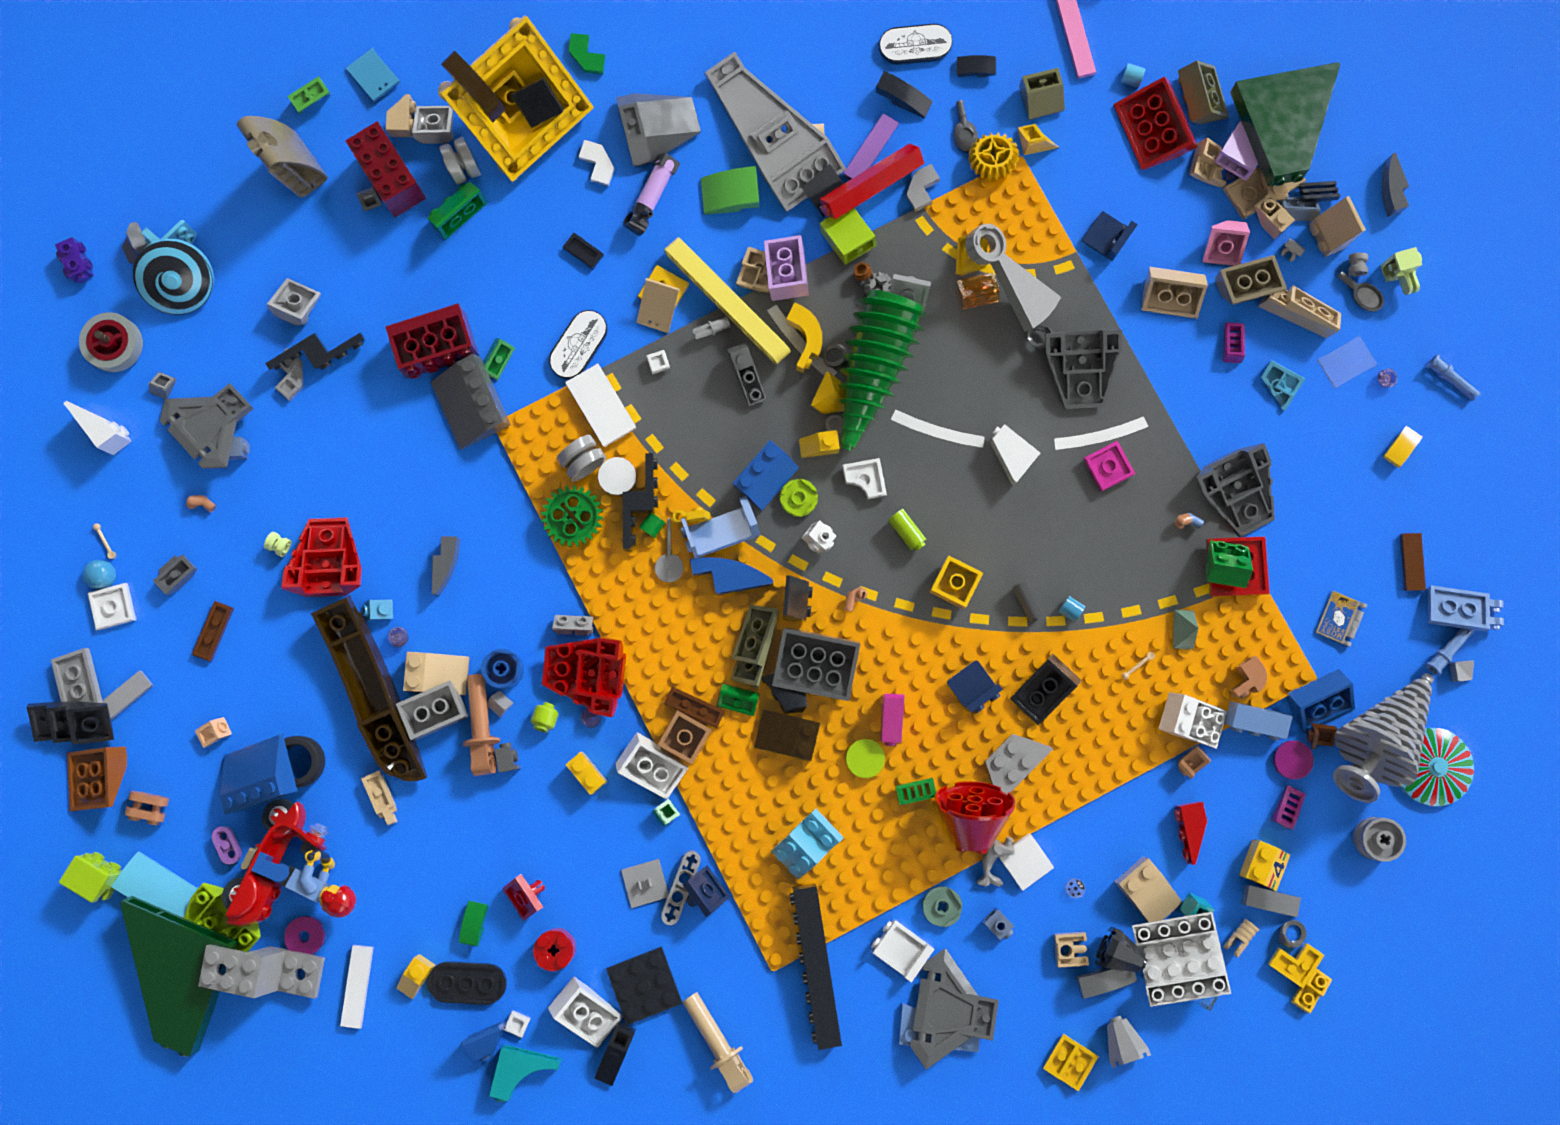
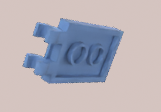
[1428,585,1504,632]

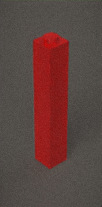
[820,143,925,219]

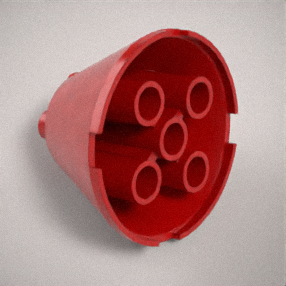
[935,781,1015,854]

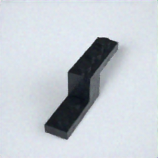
[265,332,366,371]
[622,453,659,551]

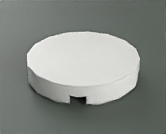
[598,457,637,496]

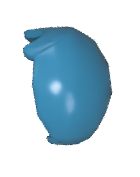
[82,560,116,589]

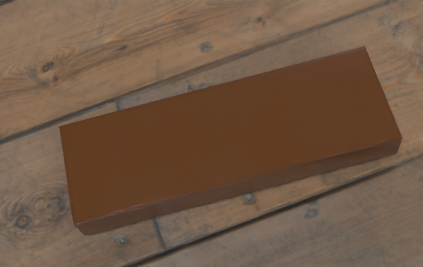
[1400,533,1426,591]
[192,601,234,662]
[664,686,725,728]

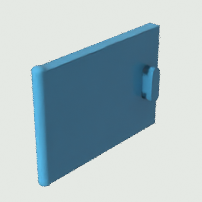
[346,48,400,102]

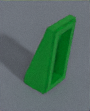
[895,778,936,805]

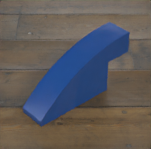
[690,557,773,595]

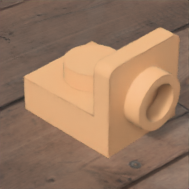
[195,717,232,748]

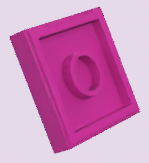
[1083,441,1135,492]

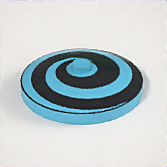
[133,239,214,315]

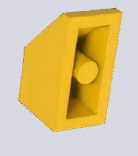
[799,430,840,458]
[396,954,435,999]

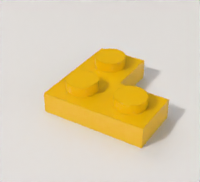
[1268,943,1324,988]

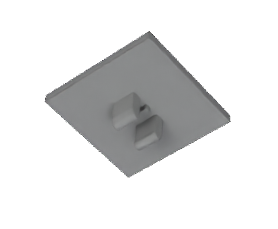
[621,859,669,908]

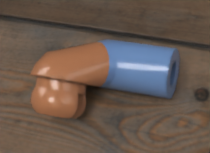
[1174,513,1204,529]

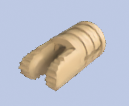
[1223,918,1259,958]

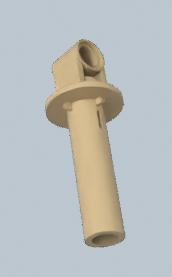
[682,992,753,1093]

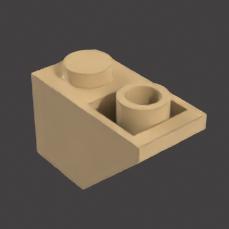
[386,94,416,137]
[1254,194,1295,240]

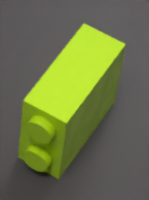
[820,208,877,265]

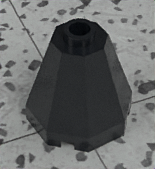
[1095,927,1147,972]

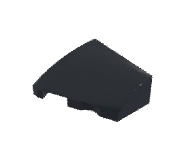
[761,673,808,713]

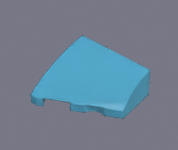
[1261,360,1305,411]

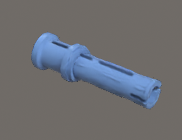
[1426,354,1481,401]
[1425,628,1474,676]

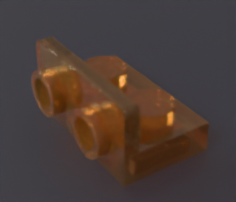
[957,273,1000,309]

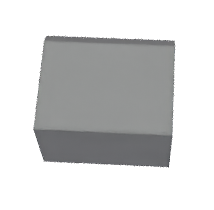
[487,691,514,718]

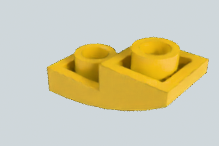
[1383,426,1422,468]
[1291,968,1332,1014]

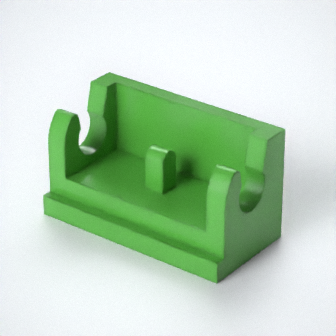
[287,76,331,114]

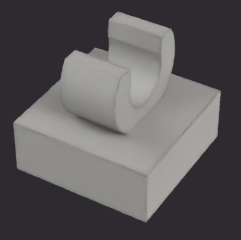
[1281,238,1305,261]

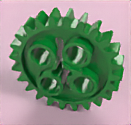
[541,485,604,548]

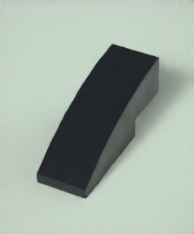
[875,71,933,119]

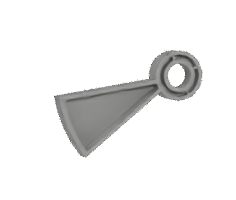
[965,224,1061,332]

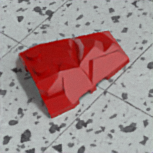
[542,637,626,717]

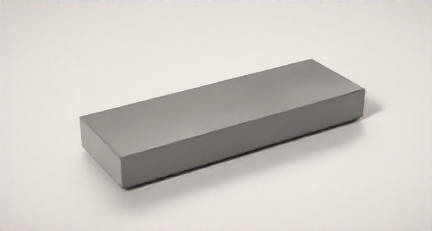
[103,671,154,720]

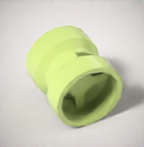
[264,532,292,557]

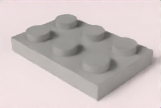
[51,648,103,703]

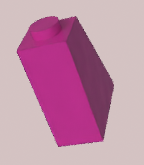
[881,694,904,746]

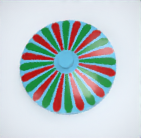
[1400,728,1474,806]

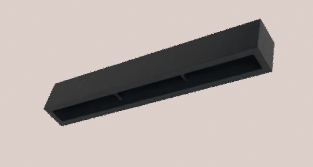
[789,883,842,1050]

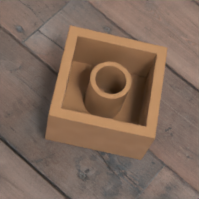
[658,710,712,764]

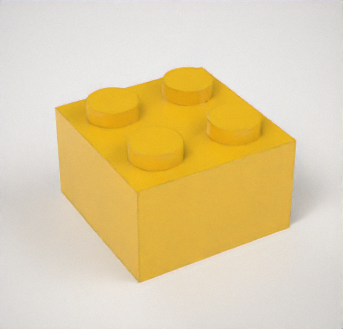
[929,555,983,610]

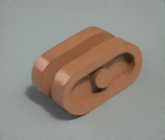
[124,791,169,825]

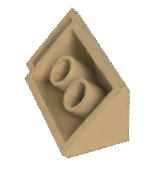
[1258,285,1341,338]

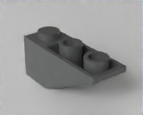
[727,343,767,406]

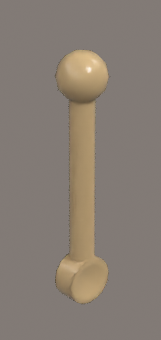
[93,523,116,559]
[1121,652,1155,680]

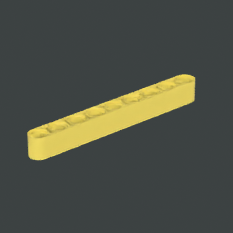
[664,237,791,365]

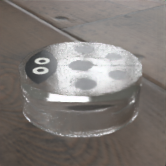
[1064,878,1085,899]

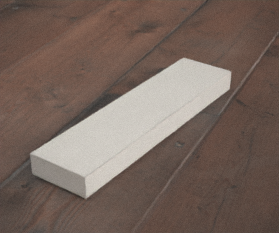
[340,945,374,1029]

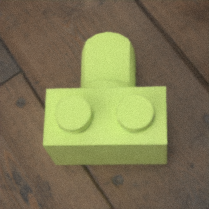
[1380,247,1422,295]

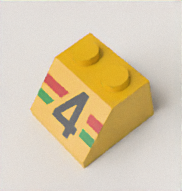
[1239,839,1290,891]

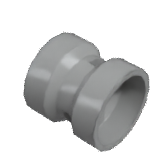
[1348,253,1368,277]

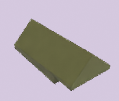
[730,605,779,689]

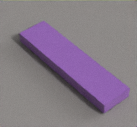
[843,114,899,180]

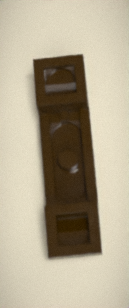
[441,51,506,122]

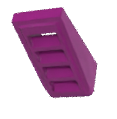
[1223,322,1245,363]
[1271,785,1306,830]

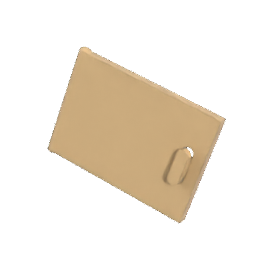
[636,278,680,333]

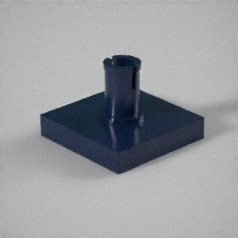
[683,865,730,917]

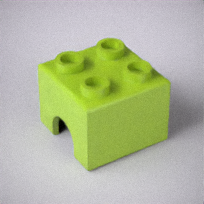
[59,852,122,903]

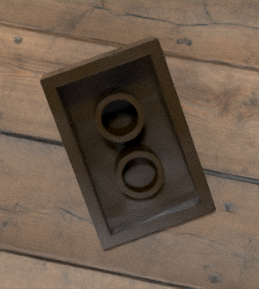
[754,710,820,761]

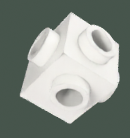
[802,521,836,553]

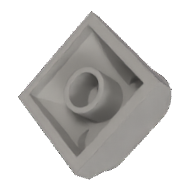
[412,106,453,144]
[267,278,321,326]

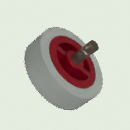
[79,312,143,372]

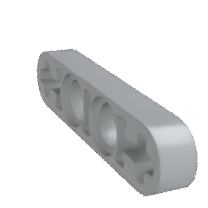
[661,850,701,925]

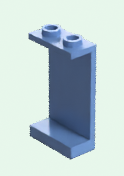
[680,496,761,559]

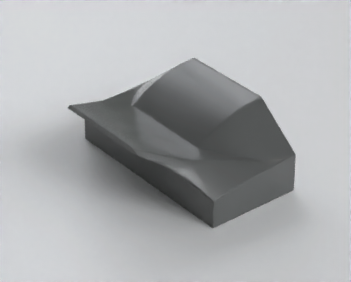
[122,222,148,264]
[153,554,197,595]

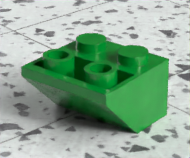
[1205,540,1253,588]

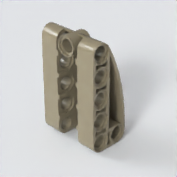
[236,116,328,197]

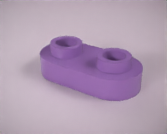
[212,826,242,864]

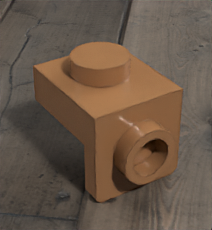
[1178,745,1211,779]

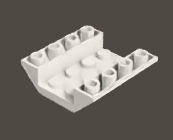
[1132,912,1231,1007]

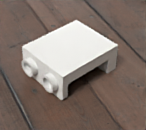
[871,919,934,982]

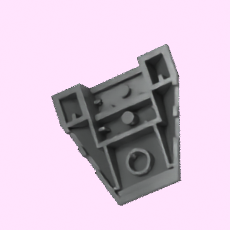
[1045,329,1122,409]
[1196,443,1275,537]

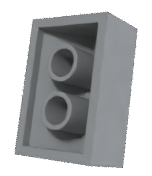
[396,680,470,740]

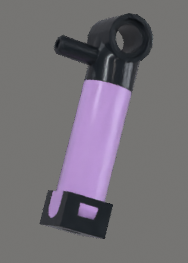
[623,153,680,236]

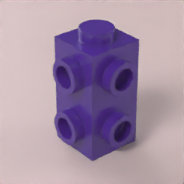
[55,237,94,283]

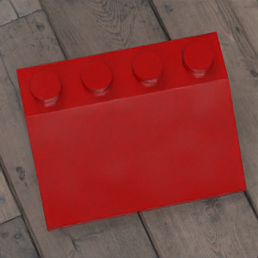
[1114,76,1198,170]

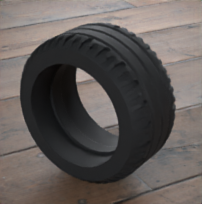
[284,736,325,788]

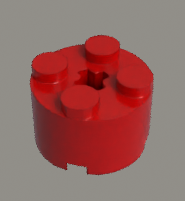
[533,928,576,971]

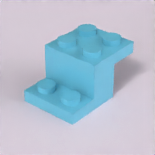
[771,809,844,879]

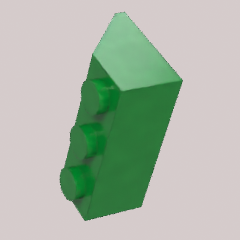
[427,182,487,240]

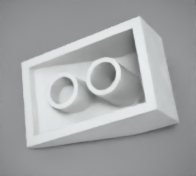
[64,401,132,455]
[615,732,688,800]
[548,977,623,1048]

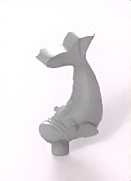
[977,837,1015,887]

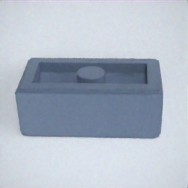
[1280,197,1321,221]

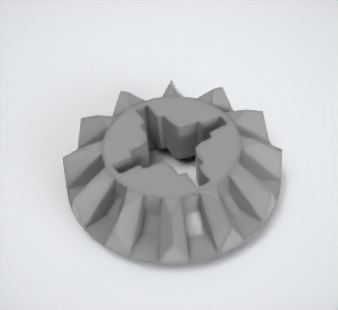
[864,271,892,295]

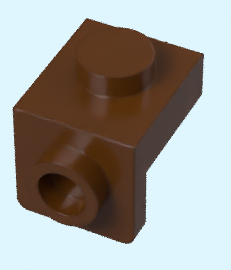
[1306,723,1337,749]

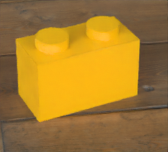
[565,752,608,795]

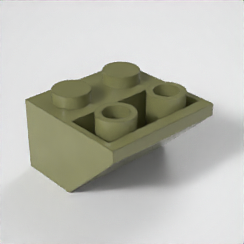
[1019,68,1065,120]

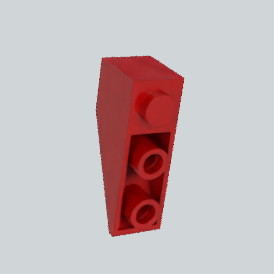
[1174,801,1207,865]

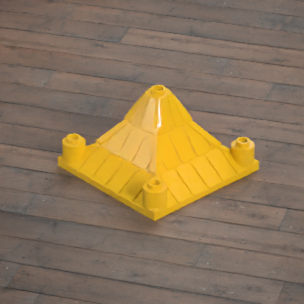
[438,15,594,182]

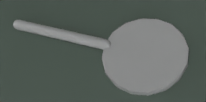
[655,518,684,583]

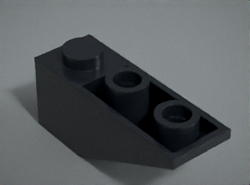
[594,1021,636,1086]

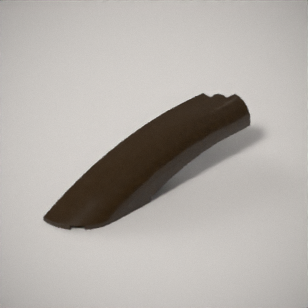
[311,596,427,781]

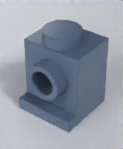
[982,907,1014,940]

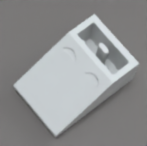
[1159,692,1227,749]

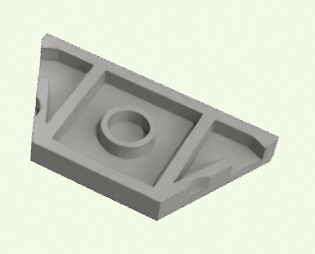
[984,734,1053,795]

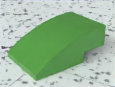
[701,166,759,215]

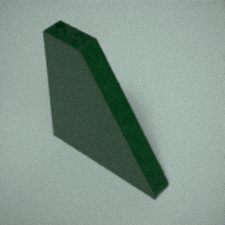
[1230,62,1340,187]
[120,896,238,1057]

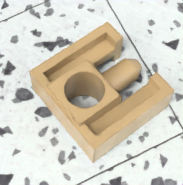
[1054,932,1089,967]

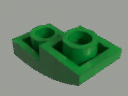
[459,901,489,947]

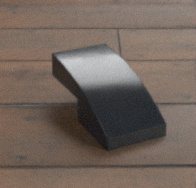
[957,55,996,78]

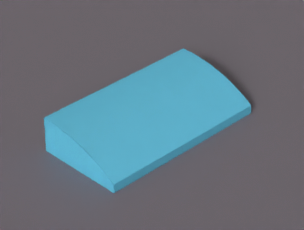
[111,851,198,918]

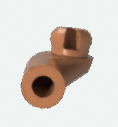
[186,495,216,513]
[843,587,867,612]

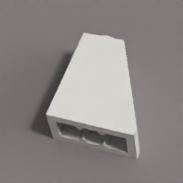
[990,424,1040,485]

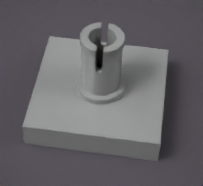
[890,274,931,312]

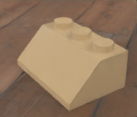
[1141,267,1208,319]

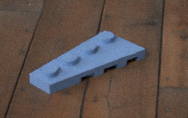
[899,1003,980,1052]

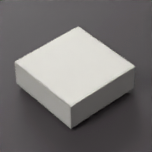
[646,350,670,375]
[504,1011,531,1038]

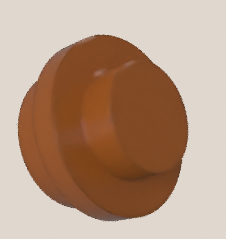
[854,262,872,281]

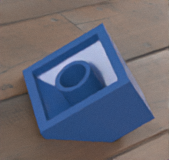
[461,1019,507,1062]

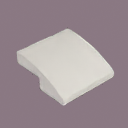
[999,833,1054,891]

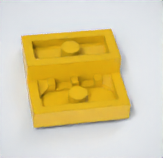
[1043,1034,1099,1091]

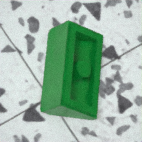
[483,338,515,381]
[717,684,760,716]

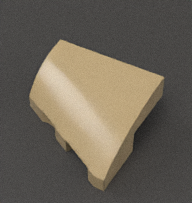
[1189,138,1226,188]
[736,247,769,293]

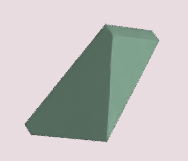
[1173,610,1199,649]

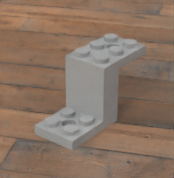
[198,945,325,998]

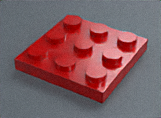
[1206,537,1270,597]

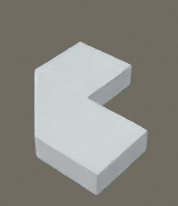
[579,140,615,187]

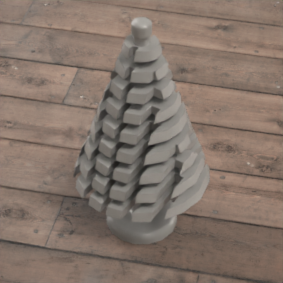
[1332,673,1434,803]

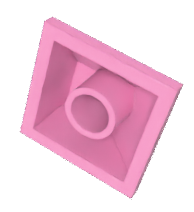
[1202,220,1250,266]

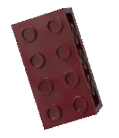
[345,121,427,218]
[385,303,479,379]

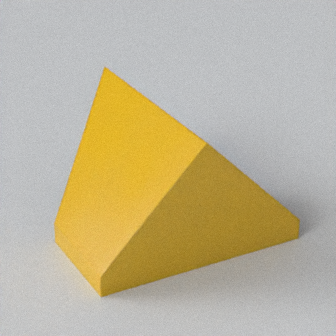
[1018,124,1059,155]
[811,371,845,414]

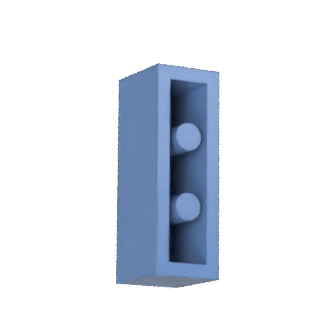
[1225,701,1293,741]

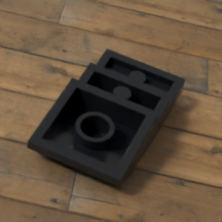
[27,701,114,745]

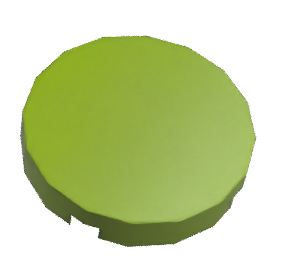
[780,479,818,517]
[846,739,885,778]

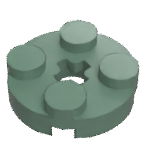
[922,886,962,927]

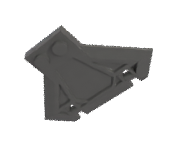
[160,383,254,469]
[910,948,999,1069]

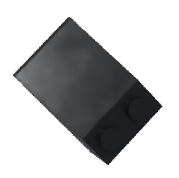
[783,575,813,622]
[1010,654,1081,726]

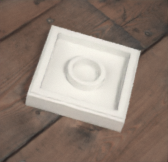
[88,583,136,630]

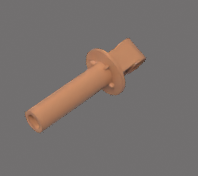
[463,674,500,776]

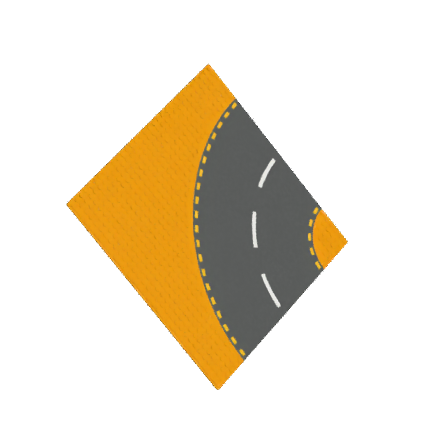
[497,156,1317,971]

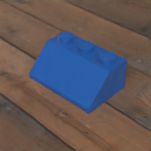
[733,440,799,511]
[1288,669,1355,733]

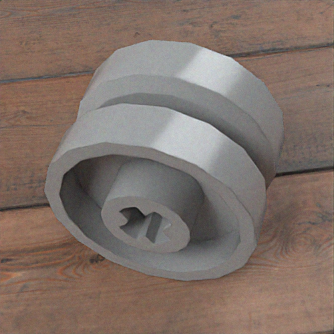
[439,137,481,185]
[556,435,607,482]
[1353,817,1406,862]

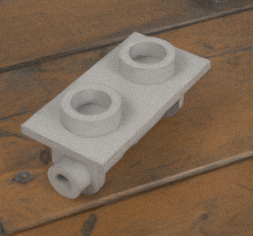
[552,615,593,636]

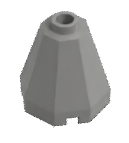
[1107,1016,1151,1068]

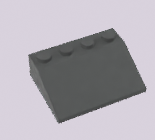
[431,354,511,450]
[772,627,860,701]

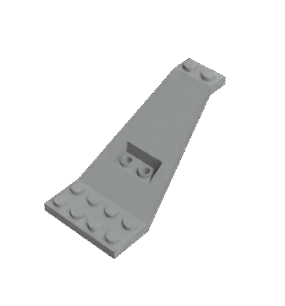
[704,52,846,212]

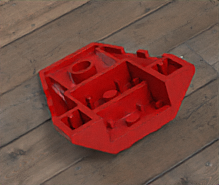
[282,517,362,597]

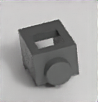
[494,742,521,773]

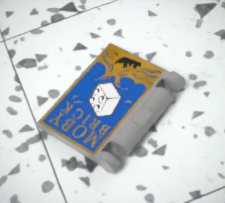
[1315,591,1367,647]

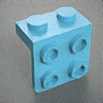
[141,220,197,245]

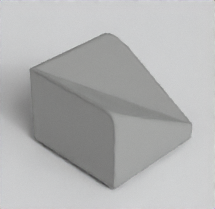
[1449,660,1474,682]

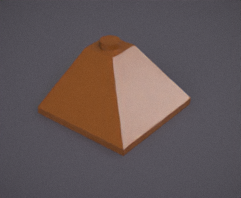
[67,746,127,811]

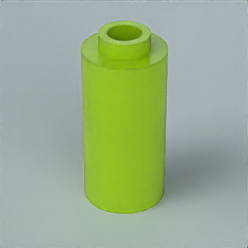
[888,509,926,551]

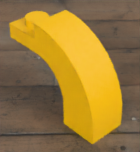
[786,303,822,373]

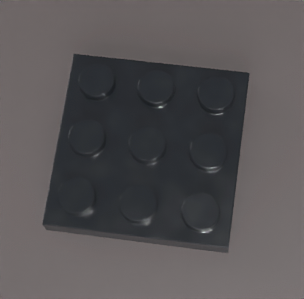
[606,946,682,1025]

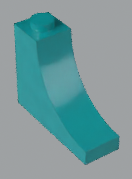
[489,1044,562,1102]

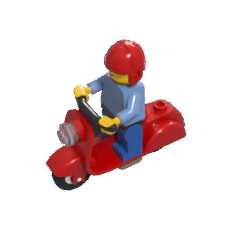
[222,799,356,927]

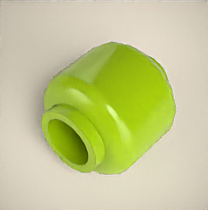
[530,702,559,733]

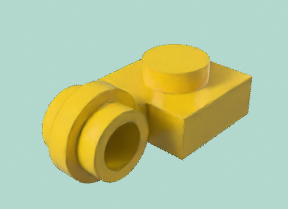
[672,508,711,525]

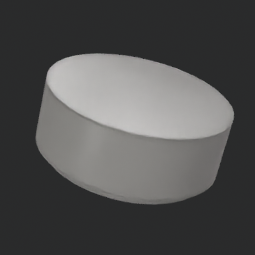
[825,415,843,434]

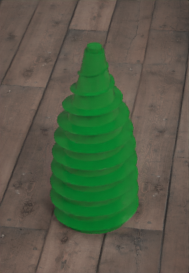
[838,289,927,451]

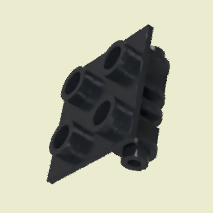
[802,164,844,218]

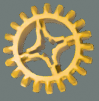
[969,132,1019,181]

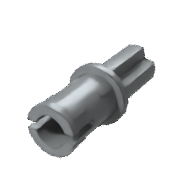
[692,316,730,339]

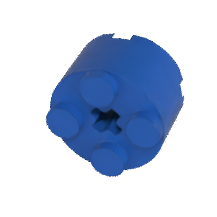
[481,649,524,689]

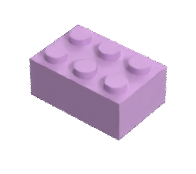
[764,235,809,301]

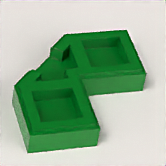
[569,33,606,74]

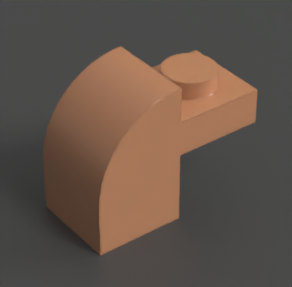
[1229,655,1267,698]

